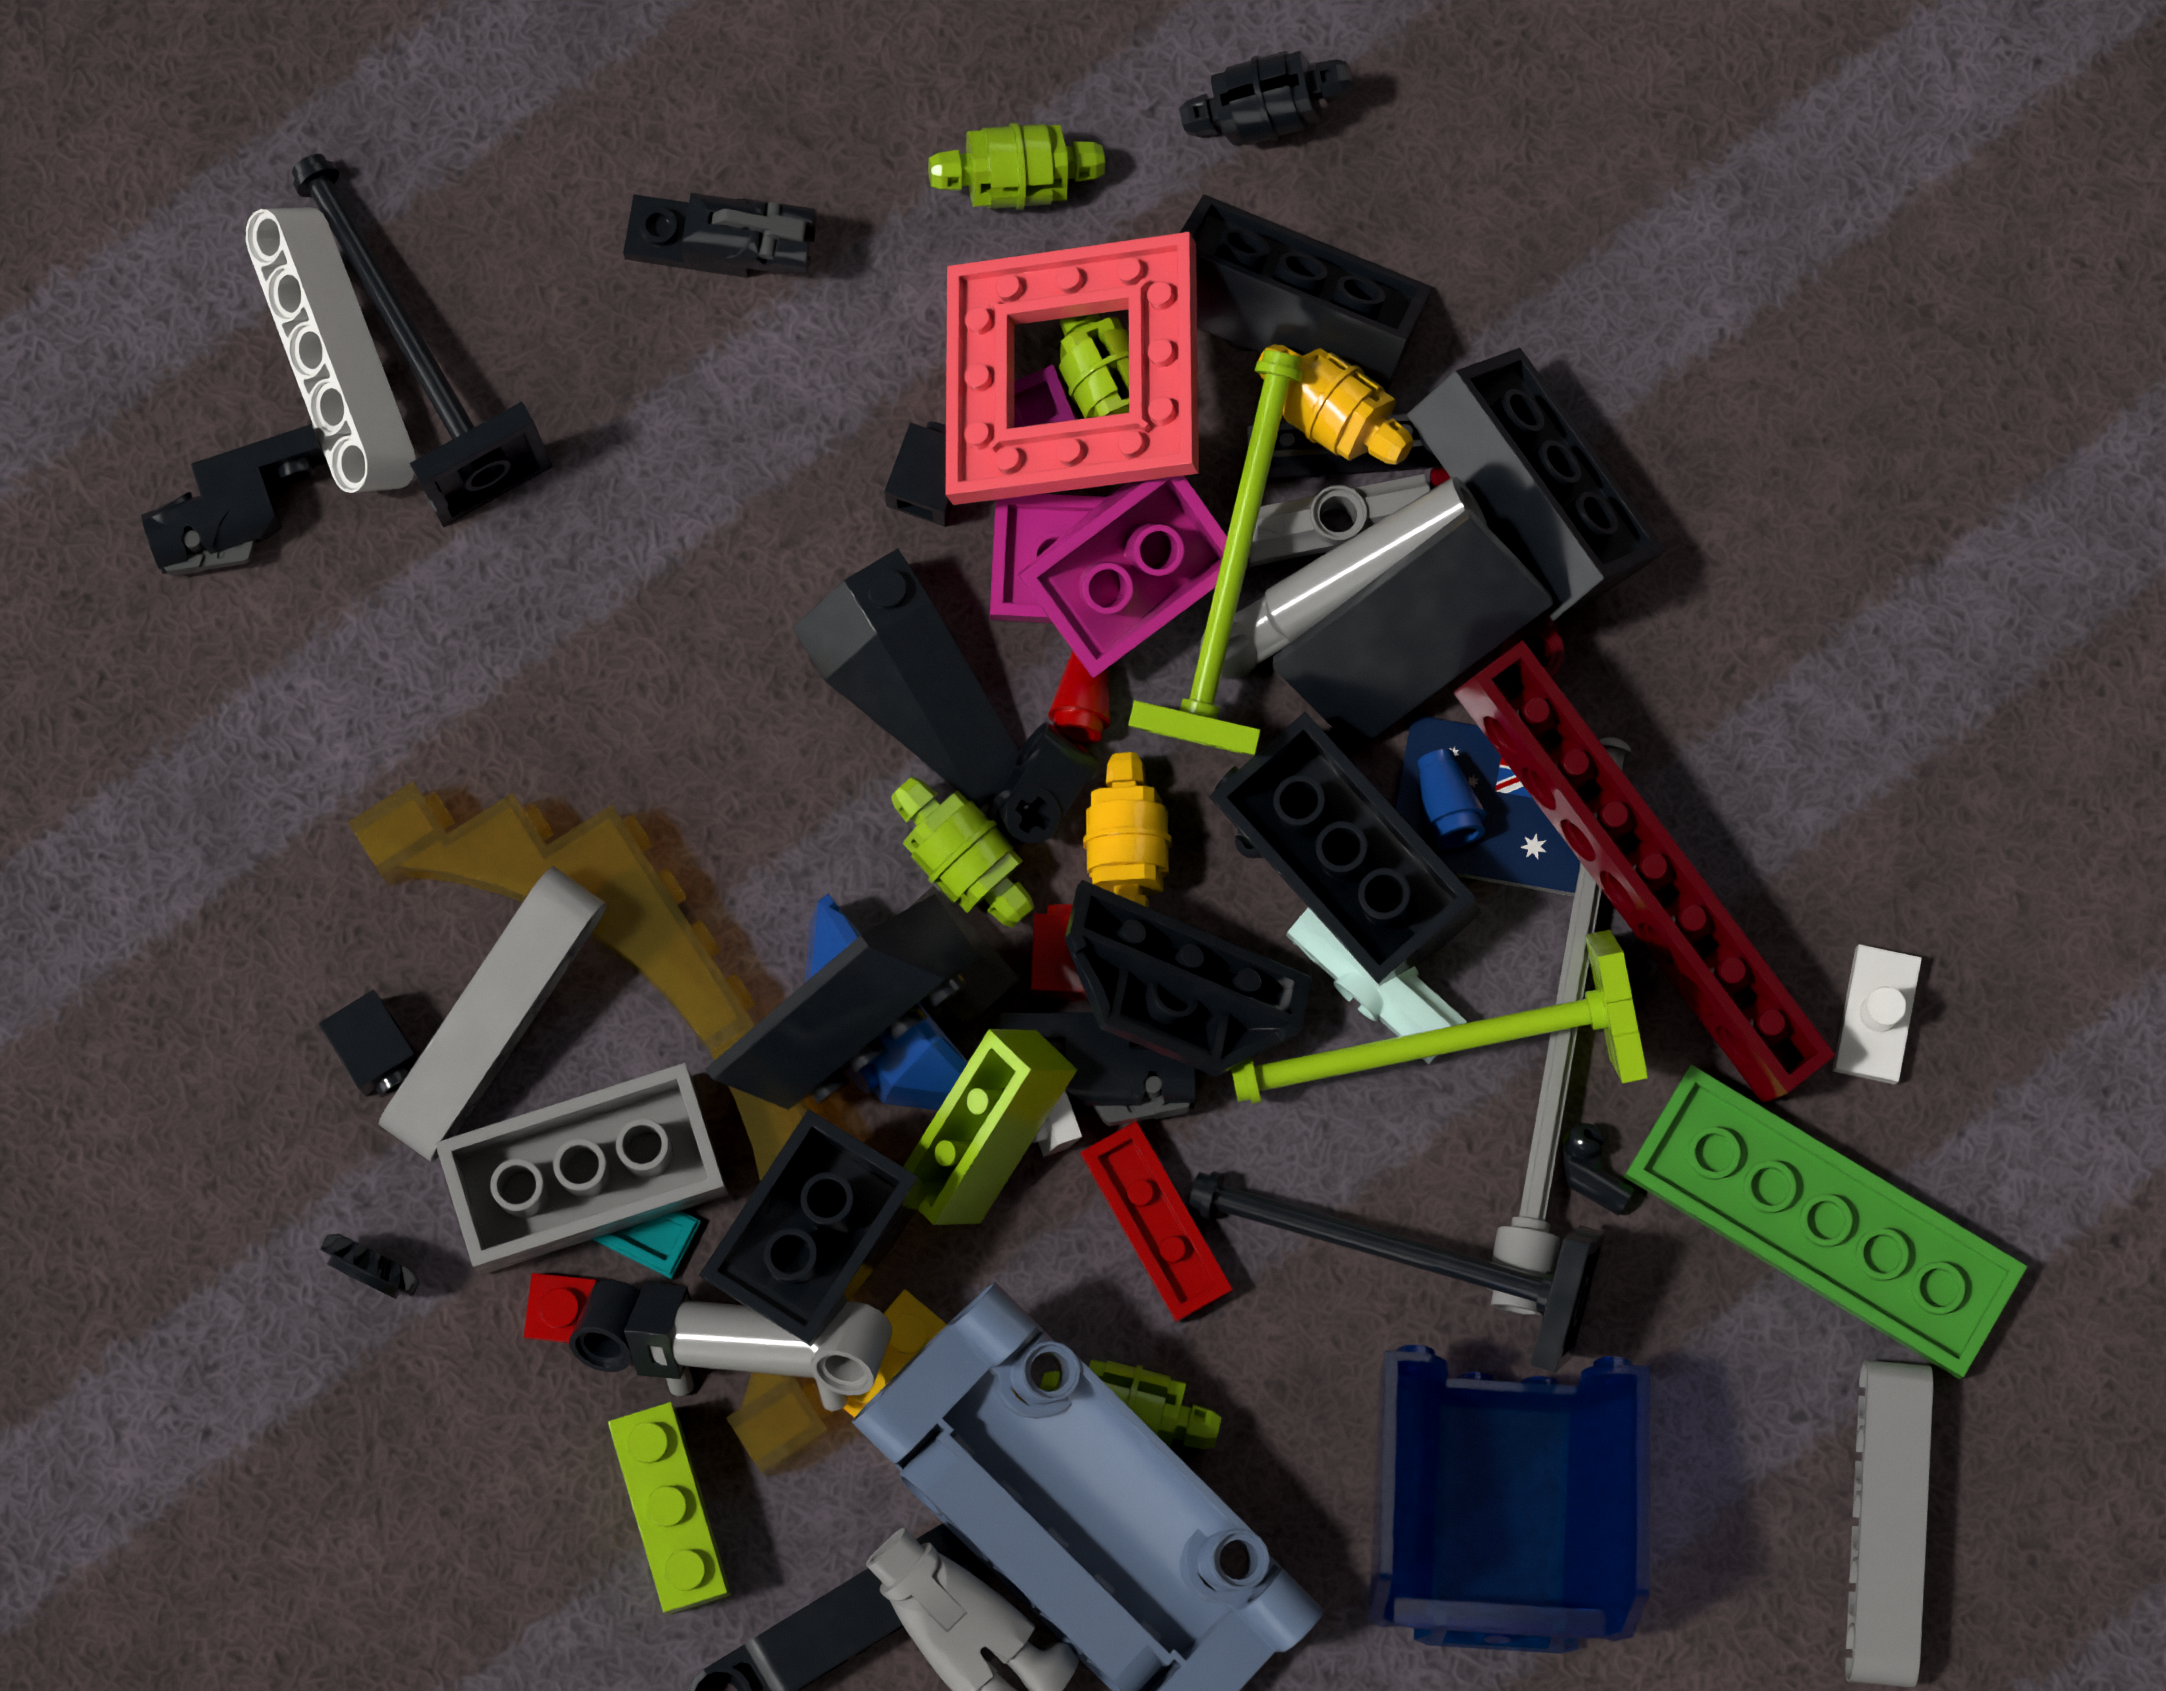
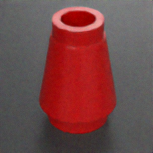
[1048,649,1110,744]

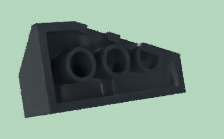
[792,548,1019,807]

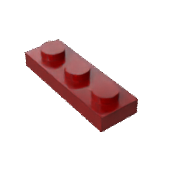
[1080,1121,1233,1324]

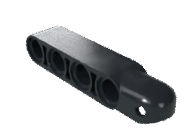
[688,1523,989,1691]

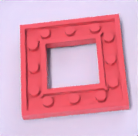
[945,232,1199,505]

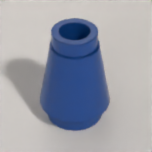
[1417,749,1487,849]

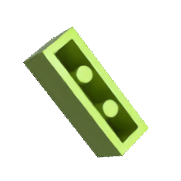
[903,1029,1077,1225]
[608,1402,732,1615]

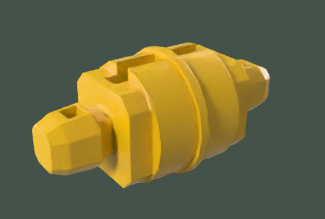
[1258,344,1414,465]
[1083,752,1172,907]

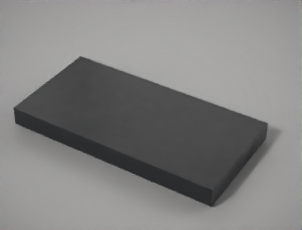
[1273,508,1553,751]

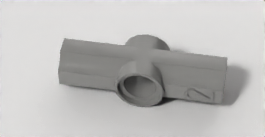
[1248,474,1430,567]

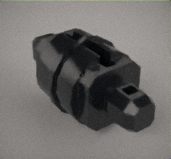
[1179,51,1354,145]

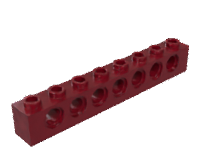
[1453,640,1835,1103]

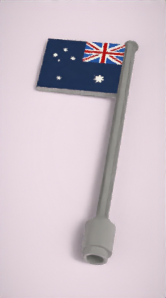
[1395,714,1631,1316]

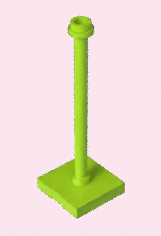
[1128,350,1304,757]
[1231,930,1648,1105]

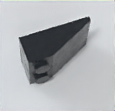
[699,1109,928,1347]

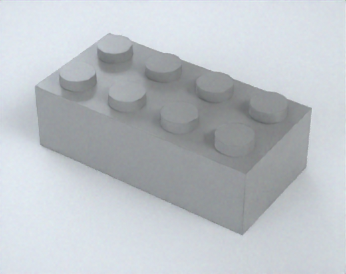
[435,1063,729,1275]

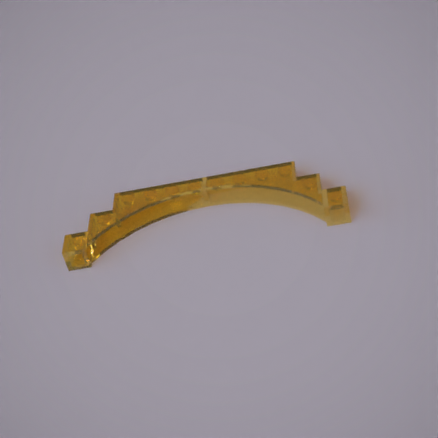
[347,781,855,1477]

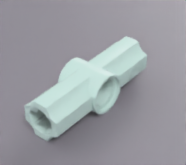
[1286,908,1467,1064]

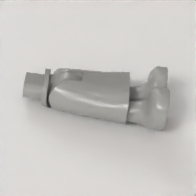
[866,1528,1079,1691]

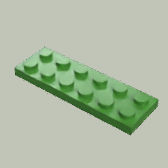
[1623,1065,2028,1379]

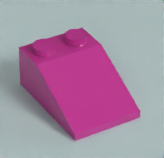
[1018,476,1227,678]

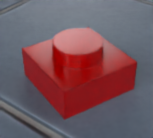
[523,1273,598,1344]

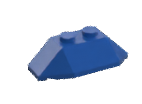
[804,893,968,1111]

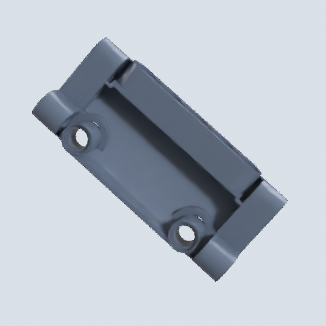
[852,1282,1324,1691]

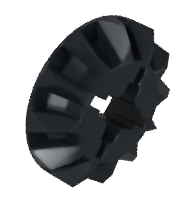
[319,1234,420,1300]

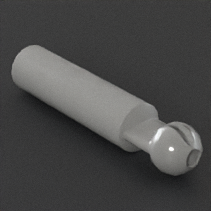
[1200,477,1487,680]

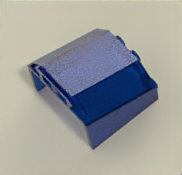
[1368,1345,1650,1654]

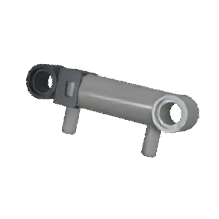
[569,1280,892,1411]

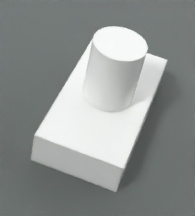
[1832,944,1922,1084]

